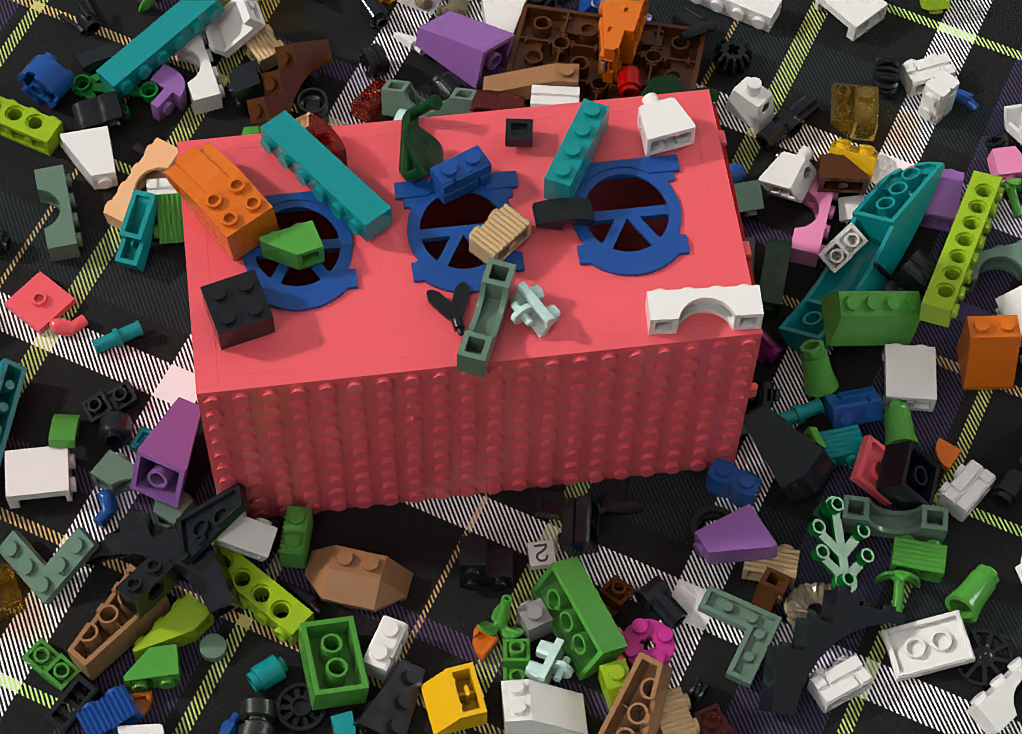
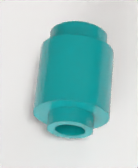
[246,655,288,693]

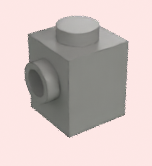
[516,597,553,642]

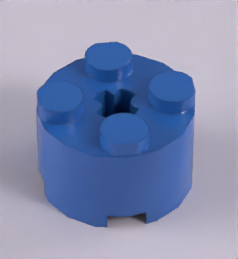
[17,52,75,109]

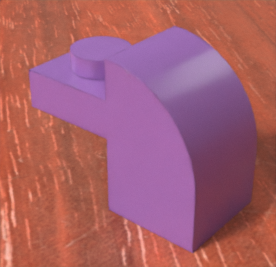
[150,64,187,122]

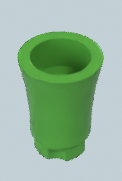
[799,339,839,397]
[883,400,920,448]
[945,564,1000,623]

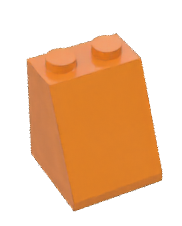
[956,315,1021,390]

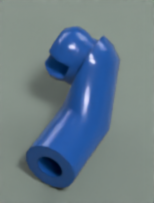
[93,489,118,528]

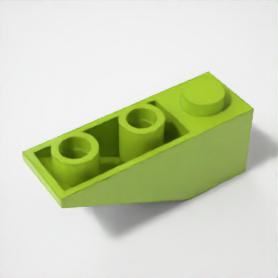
[132,592,214,661]

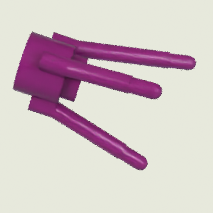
[757,326,783,364]

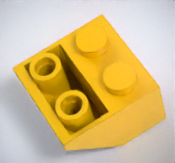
[828,138,879,186]
[420,662,487,734]

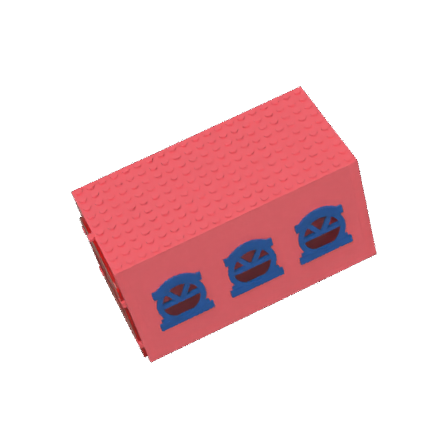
[177,89,763,520]

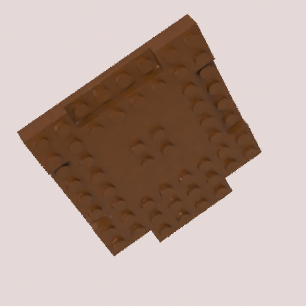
[495,3,706,110]

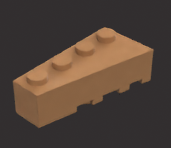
[67,563,171,681]
[598,651,673,734]

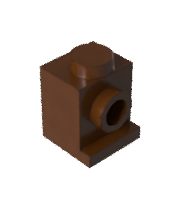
[751,566,792,612]

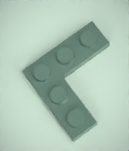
[0,527,100,604]
[697,585,782,689]

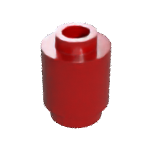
[617,65,642,98]

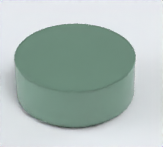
[199,633,227,662]

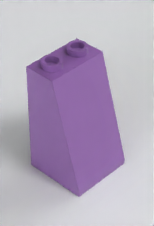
[415,11,515,89]
[130,397,200,509]

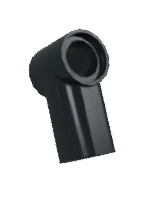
[635,576,688,629]

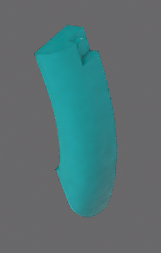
[778,162,945,354]

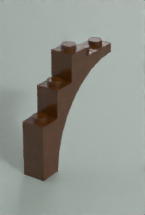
[247,39,333,134]

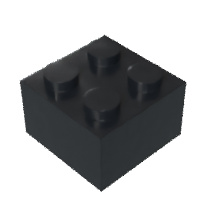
[200,269,275,350]
[876,440,941,511]

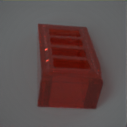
[351,78,386,123]

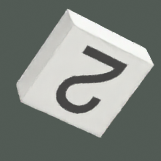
[527,540,556,570]

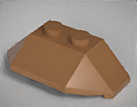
[304,545,413,612]

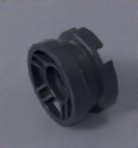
[359,43,390,80]

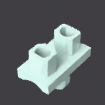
[509,281,561,338]
[525,637,574,685]

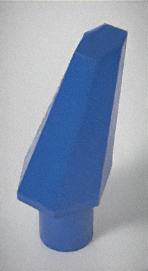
[955,88,979,112]
[219,712,241,734]

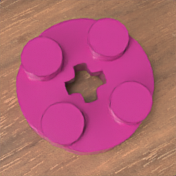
[623,618,675,667]

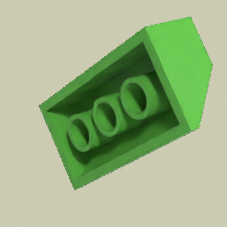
[820,291,921,347]
[531,556,628,680]

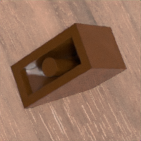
[816,153,869,194]

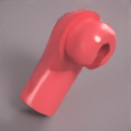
[49,314,88,337]

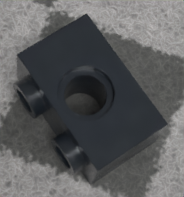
[115,552,180,619]

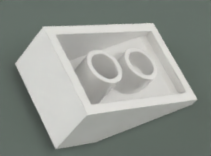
[501,679,588,734]

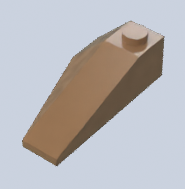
[482,62,580,100]

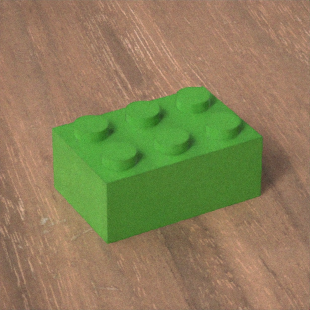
[297,616,369,710]

